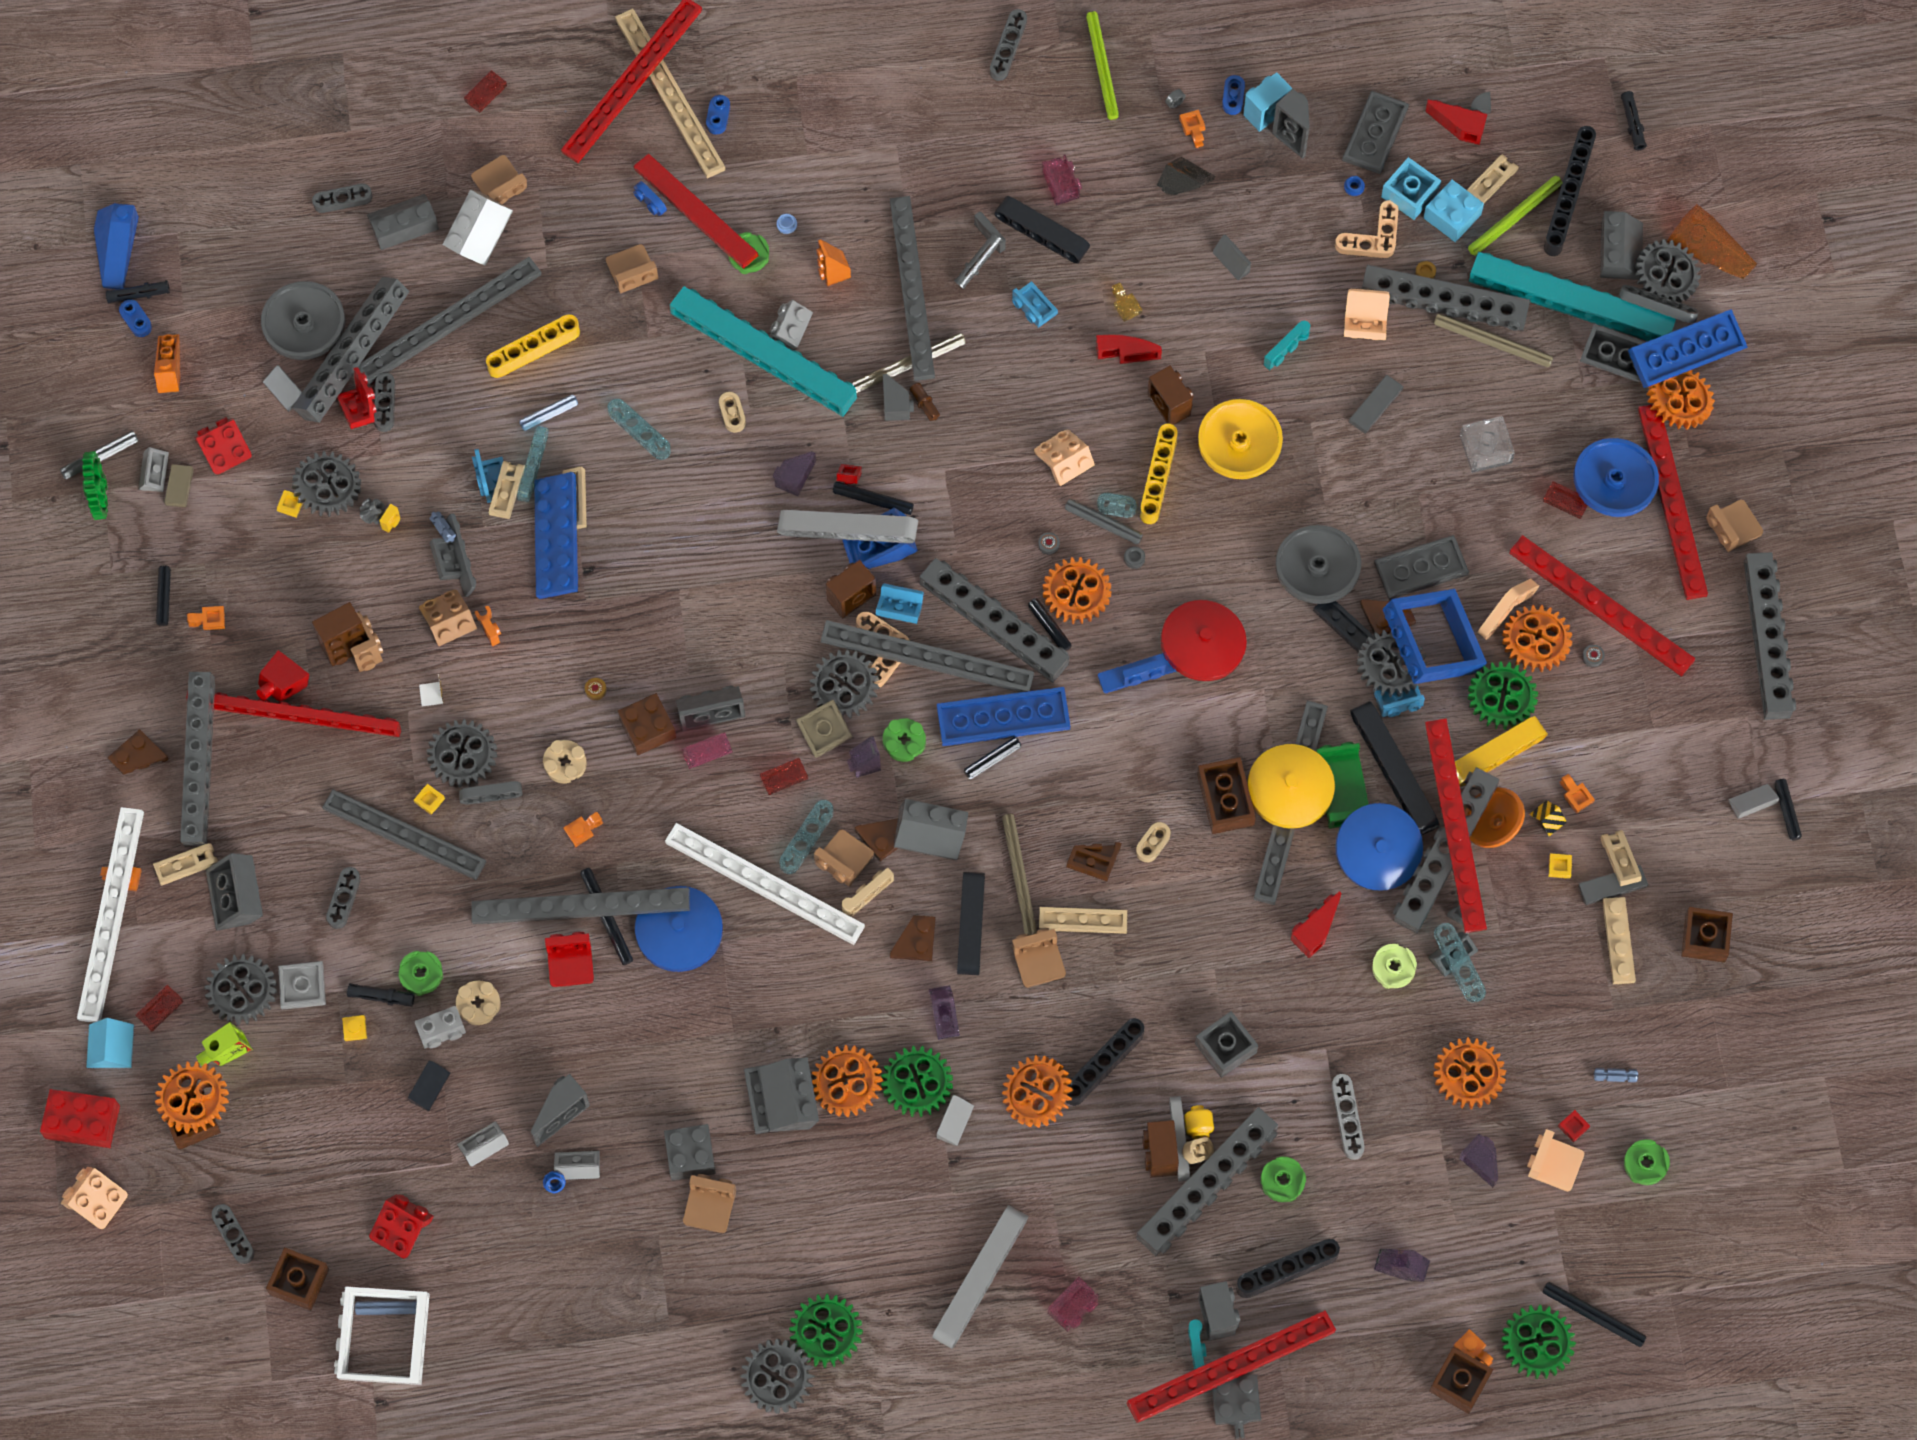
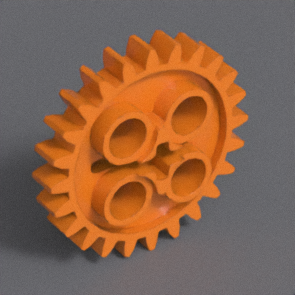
[1647,370,1715,430]
[1043,557,1112,624]
[1502,605,1572,672]
[1433,1037,1506,1110]
[812,1045,883,1117]
[1002,1055,1073,1128]
[155,1061,229,1134]

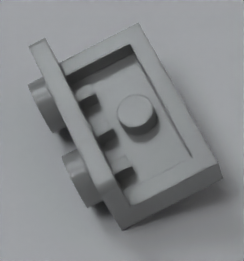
[769,300,813,349]
[415,1006,466,1049]

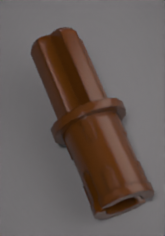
[909,383,940,421]

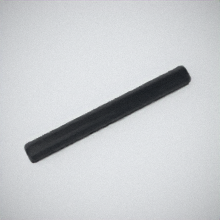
[580,868,633,965]
[1543,1282,1646,1347]

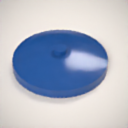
[1573,438,1659,517]
[1335,803,1423,891]
[635,886,723,972]

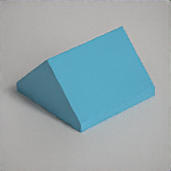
[86,1018,134,1068]

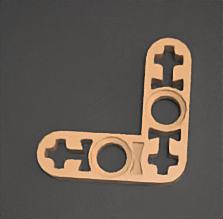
[1335,200,1399,258]
[1478,579,1539,640]
[856,612,910,687]

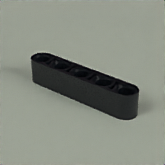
[994,196,1090,264]
[957,872,985,976]
[1066,1018,1144,1106]
[1236,1239,1340,1299]

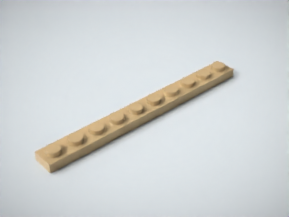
[615,9,725,179]

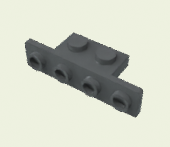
[429,513,476,597]

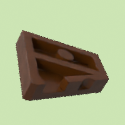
[1360,599,1416,636]
[107,729,168,775]
[855,818,898,861]
[1066,842,1122,881]
[890,915,936,961]

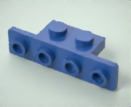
[1098,653,1176,694]

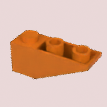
[816,240,851,286]
[154,334,180,393]

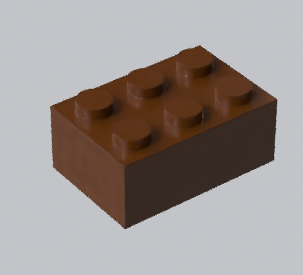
[312,602,368,667]
[1197,757,1256,834]

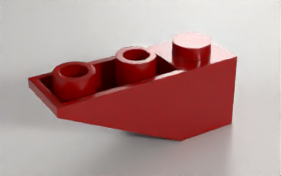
[1425,99,1488,145]
[1291,891,1342,958]

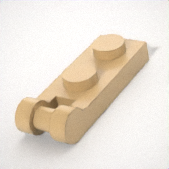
[1467,154,1519,203]
[489,461,525,519]
[1601,830,1642,886]
[153,843,218,886]
[842,868,894,917]

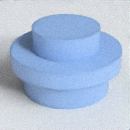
[777,214,797,234]

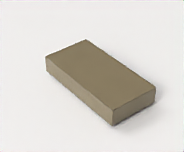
[164,464,194,508]

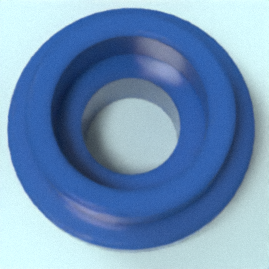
[1344,176,1365,196]
[543,1171,566,1193]

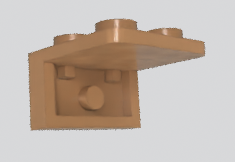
[471,155,527,204]
[606,244,658,294]
[1706,500,1763,552]
[419,589,477,647]
[350,611,384,672]
[814,830,874,887]
[1012,928,1066,988]
[683,1174,736,1233]

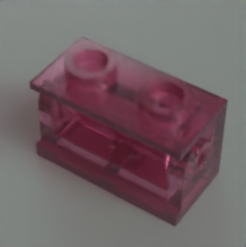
[1042,154,1082,206]
[681,732,733,769]
[1047,1276,1099,1332]

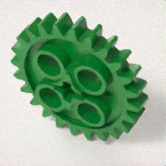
[82,451,108,520]
[1468,661,1538,730]
[881,1046,953,1117]
[789,1294,863,1368]
[1501,1305,1576,1379]

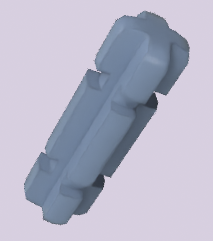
[430,511,456,542]
[1594,1068,1638,1082]

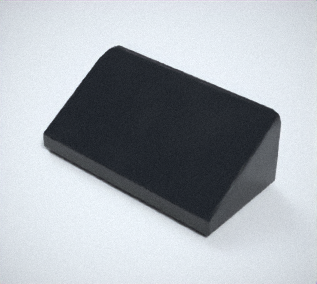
[408,1060,451,1111]

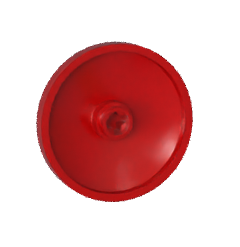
[1161,600,1247,681]

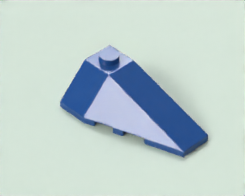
[94,203,139,289]

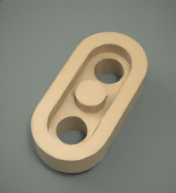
[719,392,746,433]
[1136,822,1171,862]
[1182,1137,1214,1164]

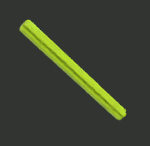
[1087,11,1119,120]
[1468,176,1563,256]

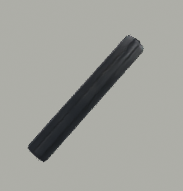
[832,481,914,515]

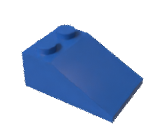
[842,508,918,569]

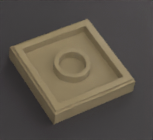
[796,699,854,758]

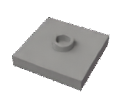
[278,961,326,1010]

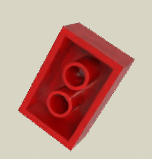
[40,1089,120,1148]

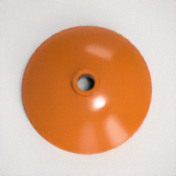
[1465,787,1525,848]

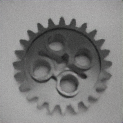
[1634,239,1701,303]
[292,451,361,517]
[1356,630,1427,697]
[810,649,880,719]
[427,719,498,788]
[204,954,277,1025]
[740,1339,815,1414]

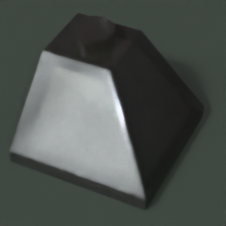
[1157,157,1216,195]

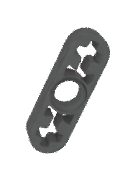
[312,184,373,213]
[374,373,396,432]
[459,781,523,805]
[326,867,361,929]
[211,1204,254,1264]

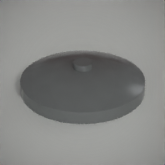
[261,281,345,360]
[1276,525,1361,604]

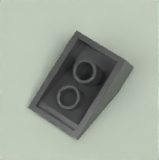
[531,1074,590,1147]

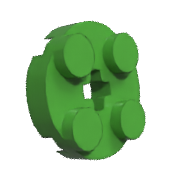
[728,232,769,274]
[883,718,926,762]
[399,951,443,996]
[1624,1139,1670,1185]
[1261,1157,1306,1202]

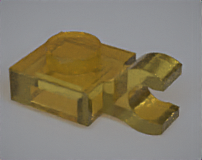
[1112,282,1143,322]

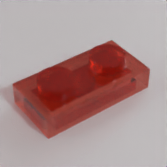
[464,70,507,113]
[1543,481,1588,519]
[760,758,808,795]
[135,985,184,1032]

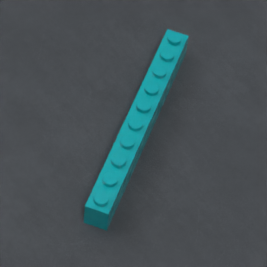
[1469,252,1676,341]
[670,286,857,417]

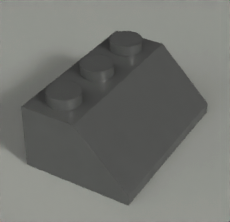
[1272,88,1310,159]
[367,194,439,250]
[1600,211,1643,280]
[1580,324,1645,382]
[676,686,745,731]
[894,799,968,860]
[206,853,263,931]
[757,1057,819,1132]

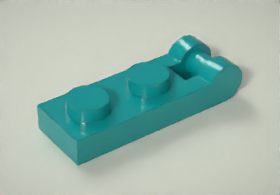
[1263,320,1311,371]
[1188,1319,1207,1370]

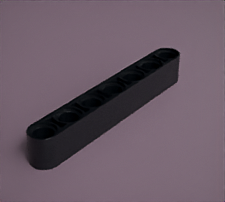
[1544,126,1596,256]
[1350,701,1440,836]

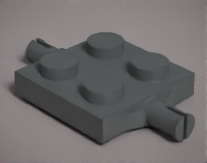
[1212,1374,1261,1439]

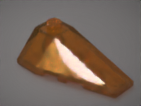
[1667,204,1757,279]

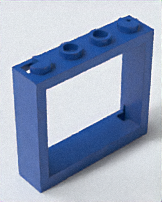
[1382,589,1487,684]

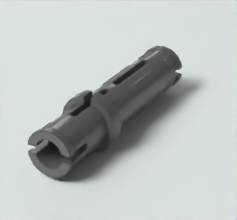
[954,233,1003,289]

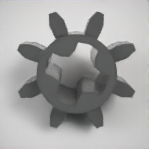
[359,498,386,525]

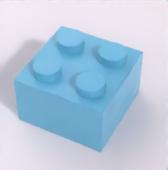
[1243,72,1292,132]
[1381,157,1441,220]
[1424,179,1484,242]

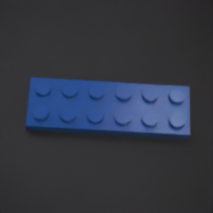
[1628,309,1748,388]
[534,472,578,599]
[937,687,1071,747]

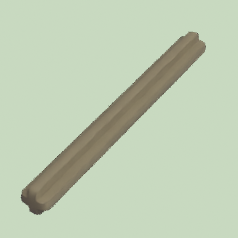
[1434,313,1553,367]
[851,333,965,393]
[1002,814,1037,936]

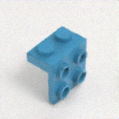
[472,449,503,503]

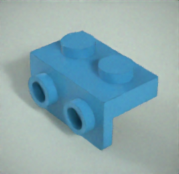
[1012,281,1058,328]
[875,584,924,624]
[1374,685,1425,717]

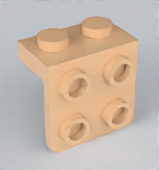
[1344,289,1390,340]
[1034,429,1095,486]
[1527,1129,1584,1192]
[61,1167,128,1229]

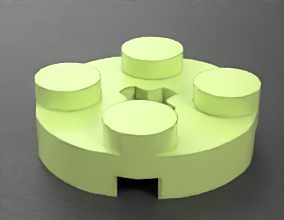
[1372,944,1417,989]

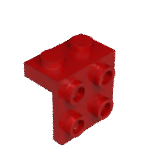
[336,367,376,429]
[194,417,252,475]
[545,932,594,987]
[369,1194,434,1259]

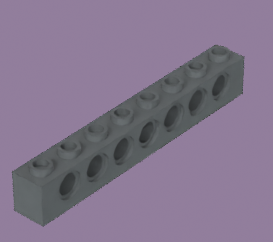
[1362,265,1530,331]
[292,277,409,423]
[1743,552,1796,720]
[920,558,1069,683]
[180,672,215,847]
[1393,767,1500,934]
[1136,1107,1278,1256]

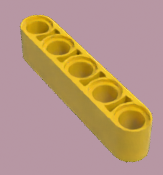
[486,314,580,378]
[1140,424,1178,524]
[1455,716,1548,787]

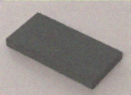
[1342,91,1409,174]
[1374,535,1469,600]

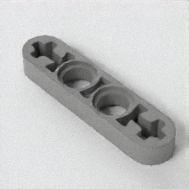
[1332,1074,1364,1160]
[1169,1096,1190,1181]

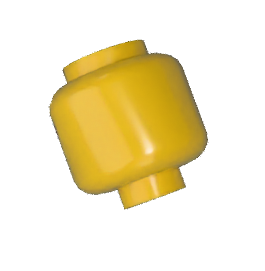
[1184,1105,1214,1140]

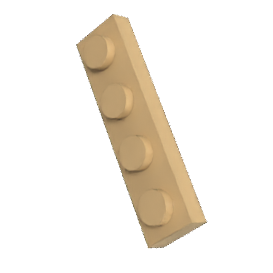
[1602,897,1636,984]
[1039,907,1127,934]

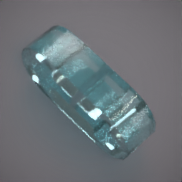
[1097,493,1137,518]

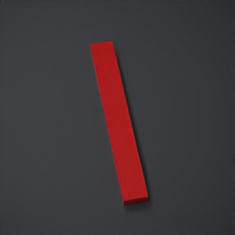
[634,153,759,269]

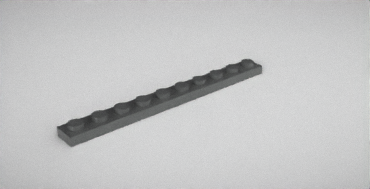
[890,196,935,381]
[358,256,542,385]
[821,620,1034,692]
[1254,701,1328,905]
[472,887,690,925]

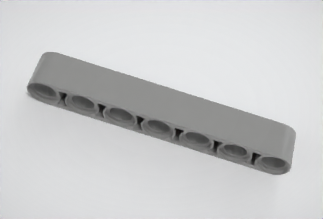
[777,510,918,543]
[932,1205,1029,1349]

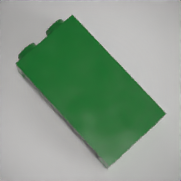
[1316,742,1369,829]

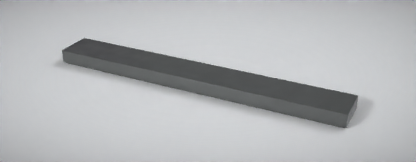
[322,789,486,880]

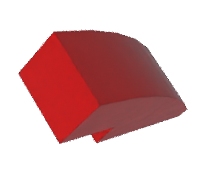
[1096,335,1162,364]

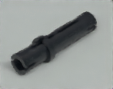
[1621,91,1647,151]
[106,280,170,304]
[347,983,415,1007]

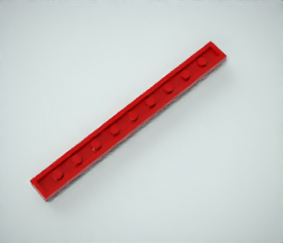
[561,0,702,163]
[1638,404,1708,600]
[1509,535,1695,677]
[186,691,401,737]
[1425,718,1487,933]
[1126,1310,1336,1423]

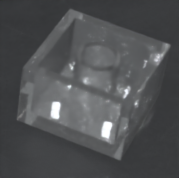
[1460,416,1515,473]

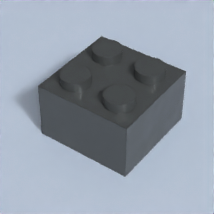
[1195,1011,1258,1078]
[664,1124,716,1181]
[1198,1281,1240,1341]

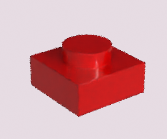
[837,464,862,484]
[1558,1110,1590,1143]

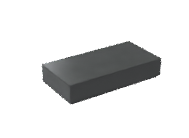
[974,212,1006,254]

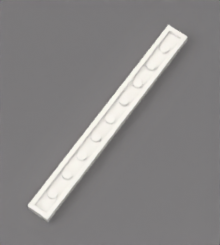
[77,807,144,1023]
[665,823,865,945]

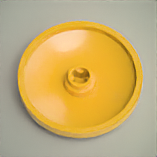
[1198,399,1283,479]
[1248,744,1335,828]

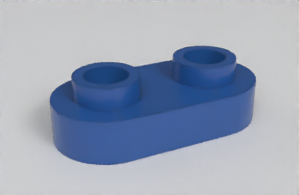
[1222,75,1245,115]
[706,95,730,135]
[633,181,667,216]
[119,300,152,337]

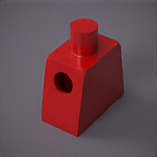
[256,650,309,702]

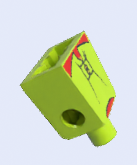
[196,1022,253,1066]

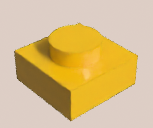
[277,490,303,518]
[379,504,400,533]
[414,784,445,815]
[1548,853,1572,879]
[342,1015,367,1041]

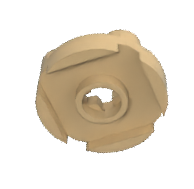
[543,740,587,784]
[456,981,501,1025]

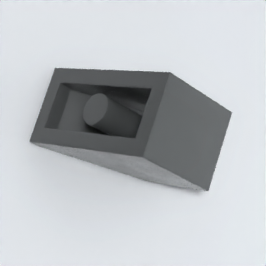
[883,374,914,421]

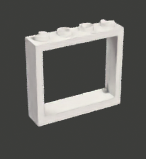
[334,1287,430,1385]

